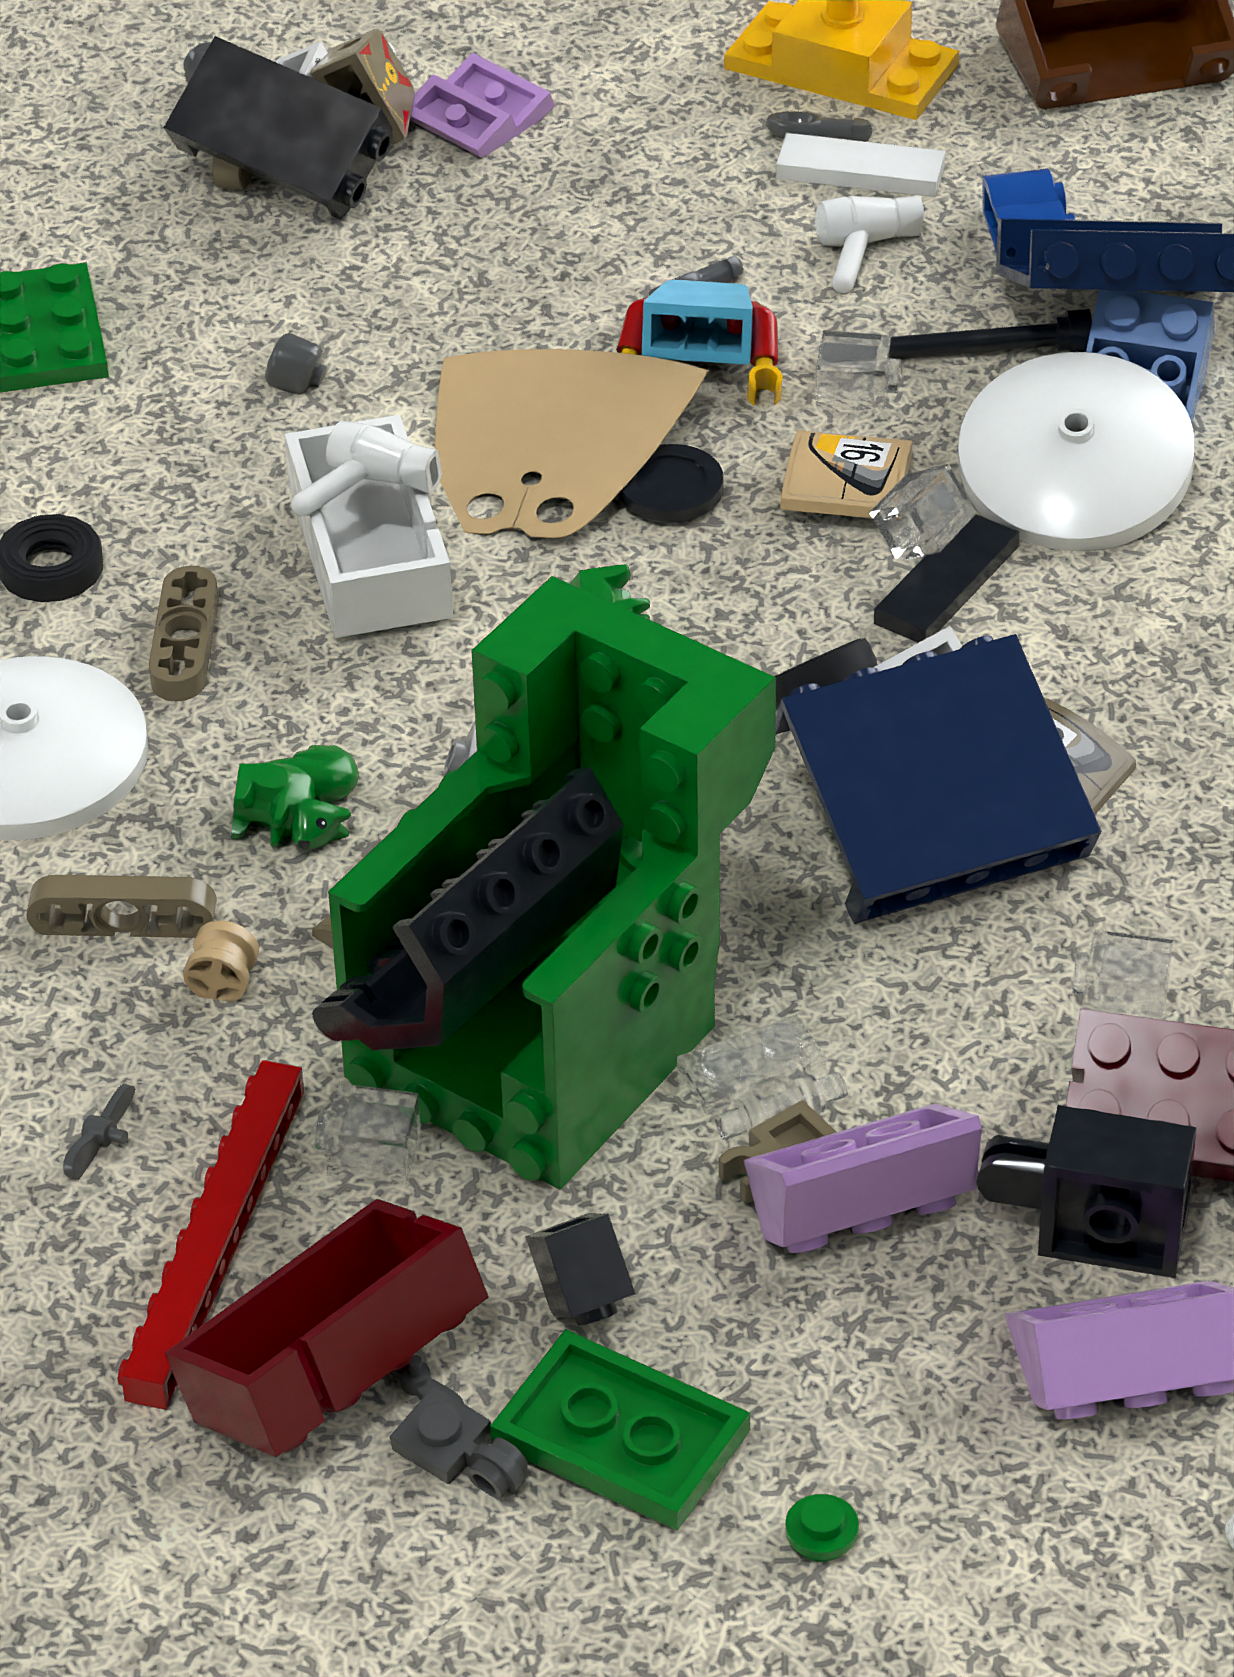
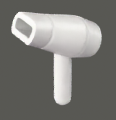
[815,195,924,294]
[291,421,442,516]

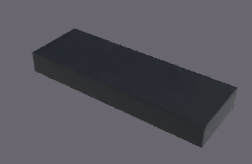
[874,511,1019,643]

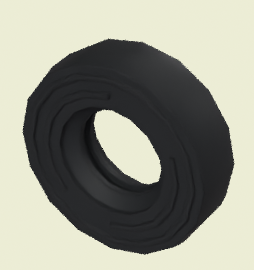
[0,514,103,602]
[774,638,878,708]

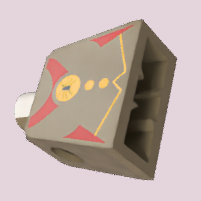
[310,29,415,145]

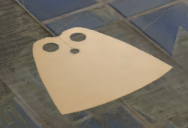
[435,349,708,538]

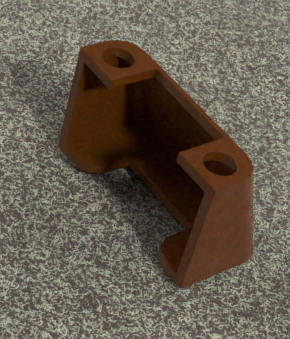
[996,0,1234,110]

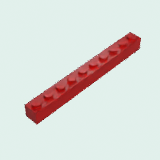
[117,1060,304,1410]

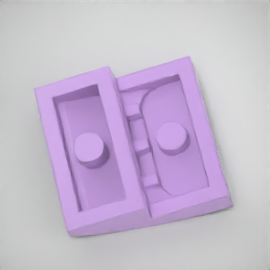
[410,52,555,157]

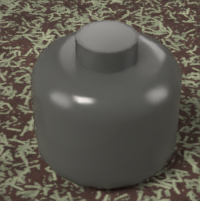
[265,333,327,394]

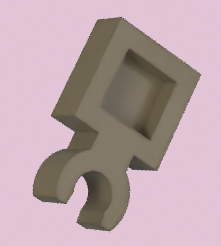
[718,1100,837,1203]

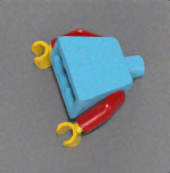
[617,280,783,405]

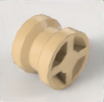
[183,920,259,1002]

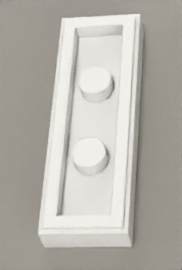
[776,133,945,197]

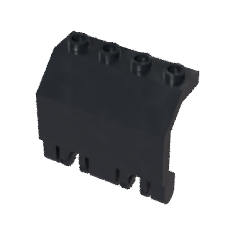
[312,767,624,1050]

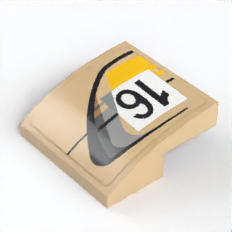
[780,430,913,520]

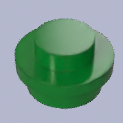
[785,1494,859,1562]

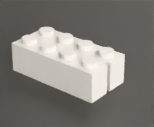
[285,415,453,638]

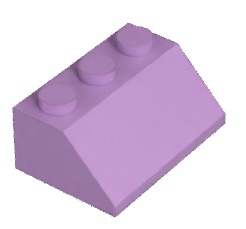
[744,1104,982,1253]
[1005,1280,1234,1419]

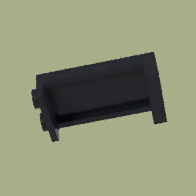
[163,36,393,220]

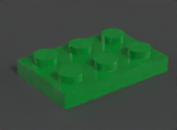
[0,262,109,393]
[490,1329,750,1531]

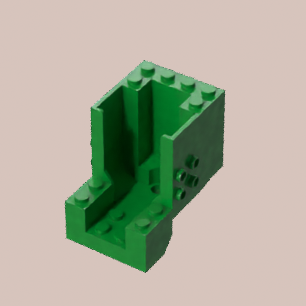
[328,576,776,1190]

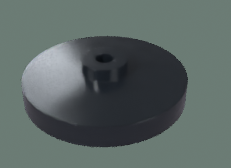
[619,444,724,523]

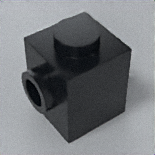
[525,1213,635,1325]

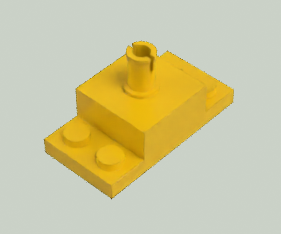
[724,0,959,120]

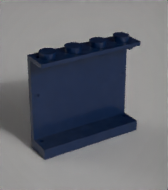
[996,218,1234,292]
[775,634,1102,924]

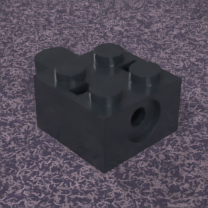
[977,1105,1197,1278]

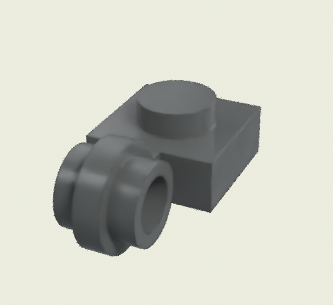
[390,1385,528,1500]

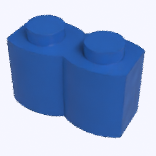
[982,168,1075,258]

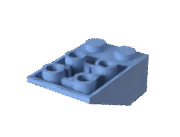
[1086,290,1215,424]

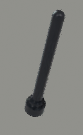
[820,309,1092,364]

